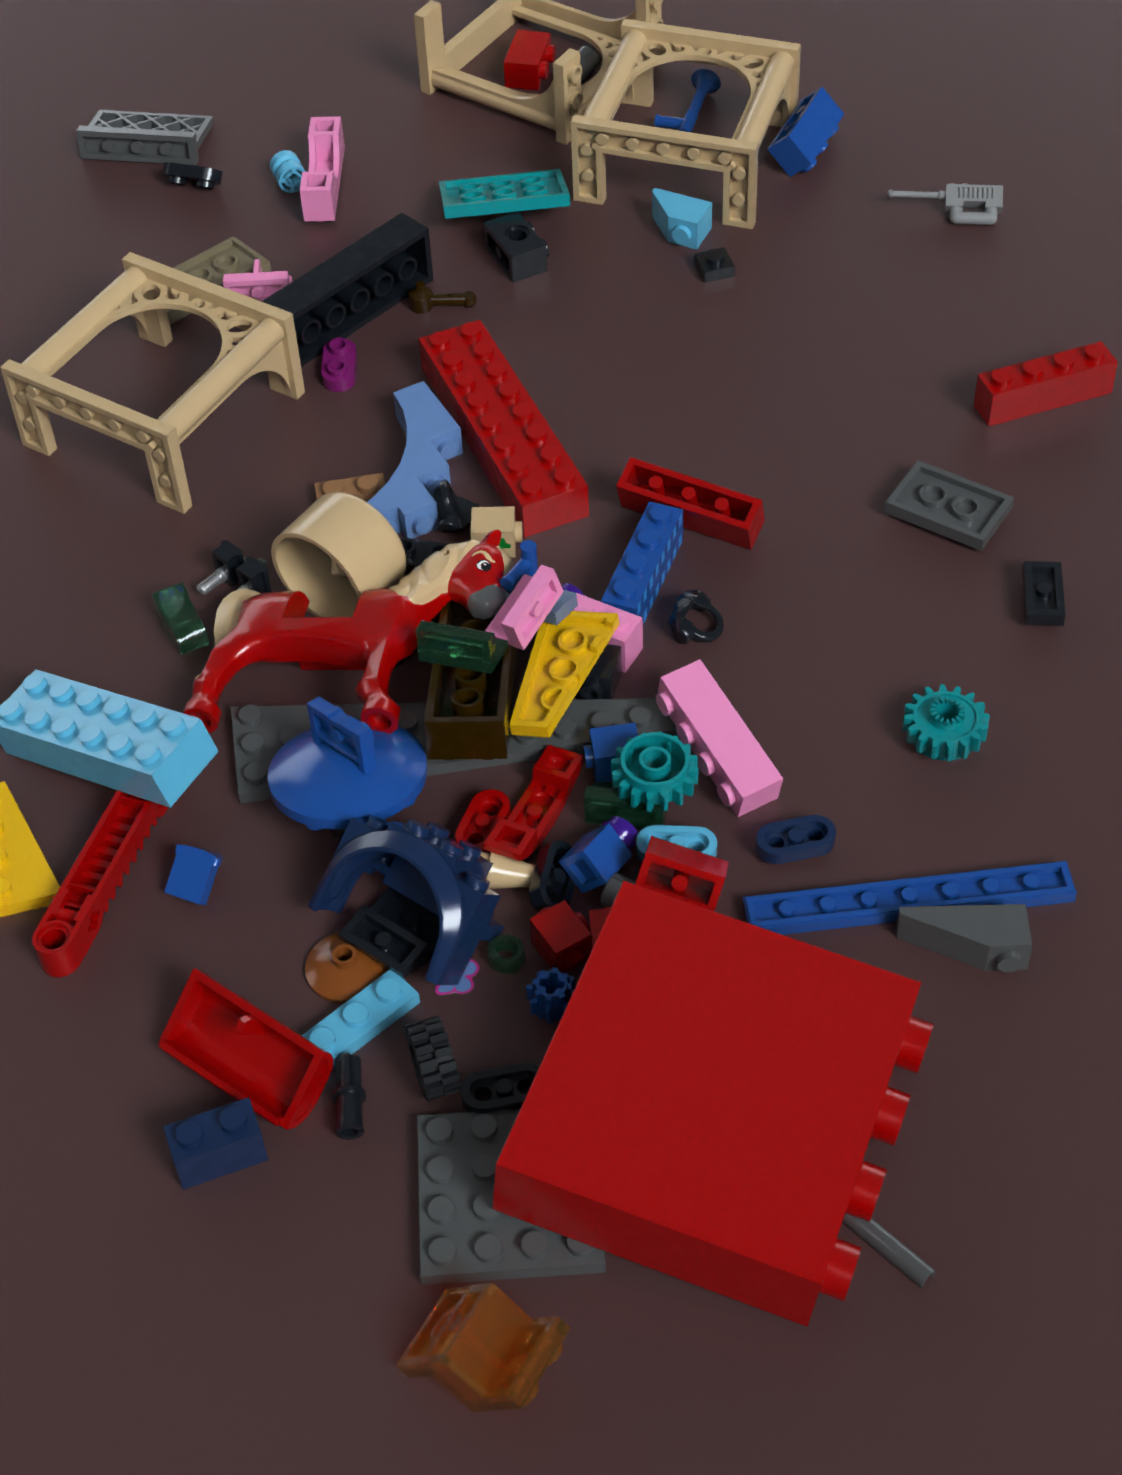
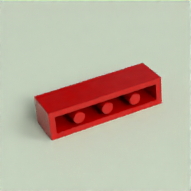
[974,341,1118,427]
[616,457,765,550]

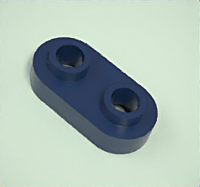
[756,815,836,864]

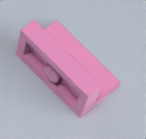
[485,564,564,650]

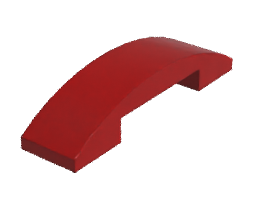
[483,744,584,861]

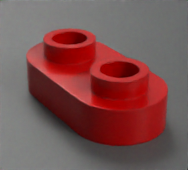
[455,789,511,853]

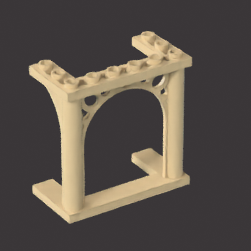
[414,0,663,145]
[571,19,801,229]
[0,252,305,514]

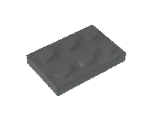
[884,460,1015,551]

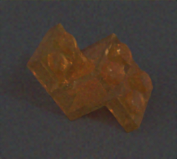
[396,1282,571,1412]

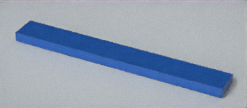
[742,861,1077,935]

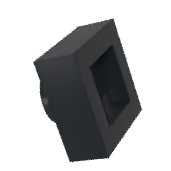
[694,247,735,283]

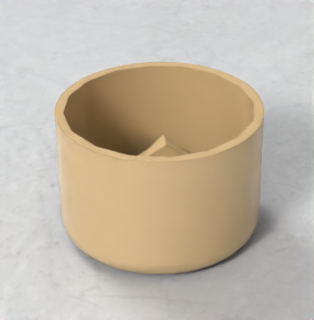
[271,492,406,617]

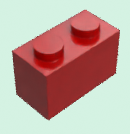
[503,30,556,91]
[635,836,729,911]

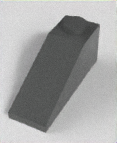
[896,904,1033,972]

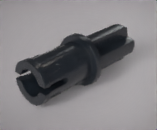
[332,1053,367,1140]

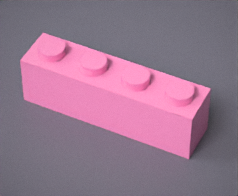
[656,659,783,817]

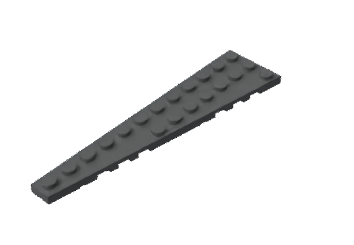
[231,698,679,804]

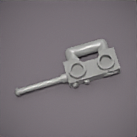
[887,183,1003,225]

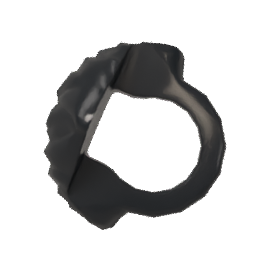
[433,479,480,533]
[668,589,724,644]

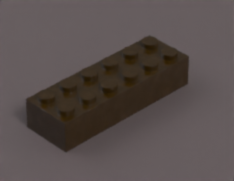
[424,600,518,760]

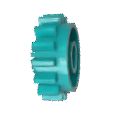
[902,684,990,762]
[611,732,699,812]

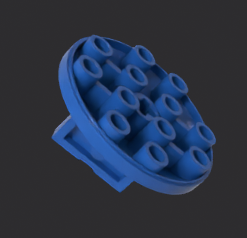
[267,696,428,830]

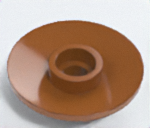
[305,933,388,1003]

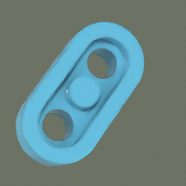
[636,825,717,862]

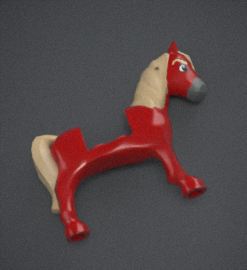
[182,530,513,734]

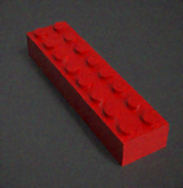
[418,320,589,538]

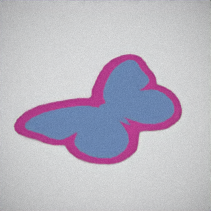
[435,959,480,995]

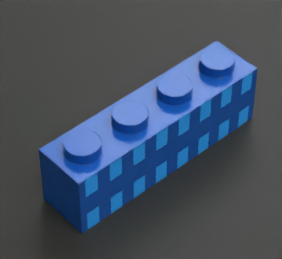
[601,501,683,625]

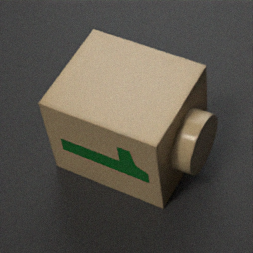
[470,506,523,558]

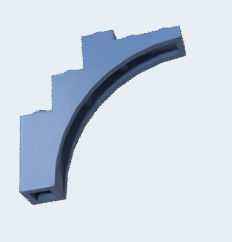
[367,381,463,539]

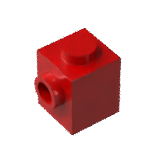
[529,900,592,974]

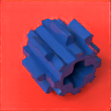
[526,967,575,1023]

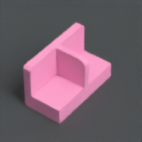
[223,259,293,301]

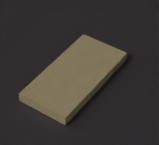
[167,236,272,325]

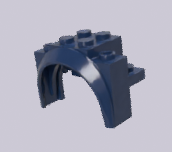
[307,815,505,985]

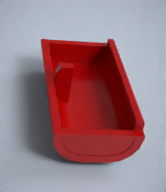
[158,968,333,1130]

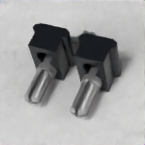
[197,540,272,595]

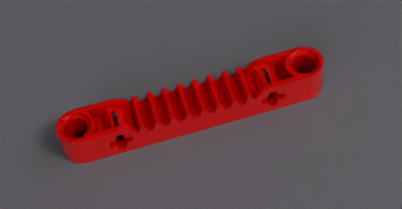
[32,790,169,978]

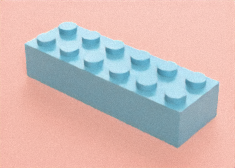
[0,669,219,808]

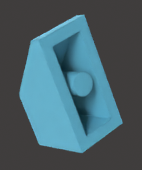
[652,188,712,250]

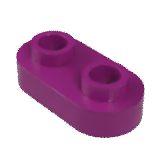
[321,338,357,392]

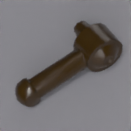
[408,281,477,314]

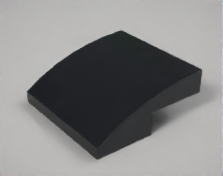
[338,887,440,978]

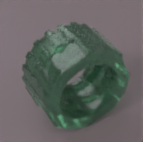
[487,934,526,975]

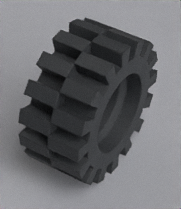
[404,1015,461,1102]

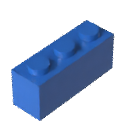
[767,87,844,177]

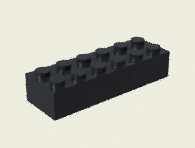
[261,213,434,367]

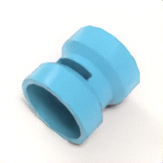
[269,150,306,193]

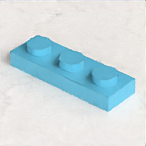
[302,970,420,1069]

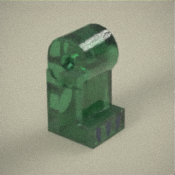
[152,582,209,655]

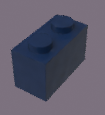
[163,1097,268,1190]

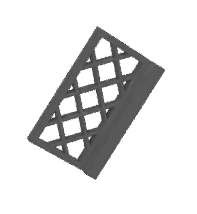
[76,110,214,165]

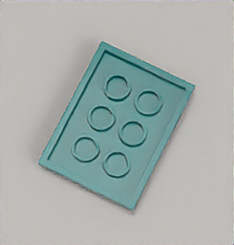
[439,169,570,219]

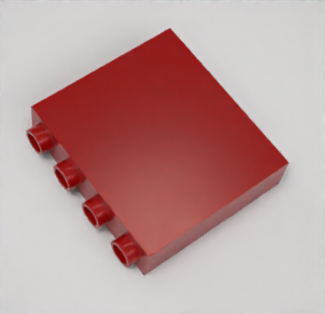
[492,881,934,1327]

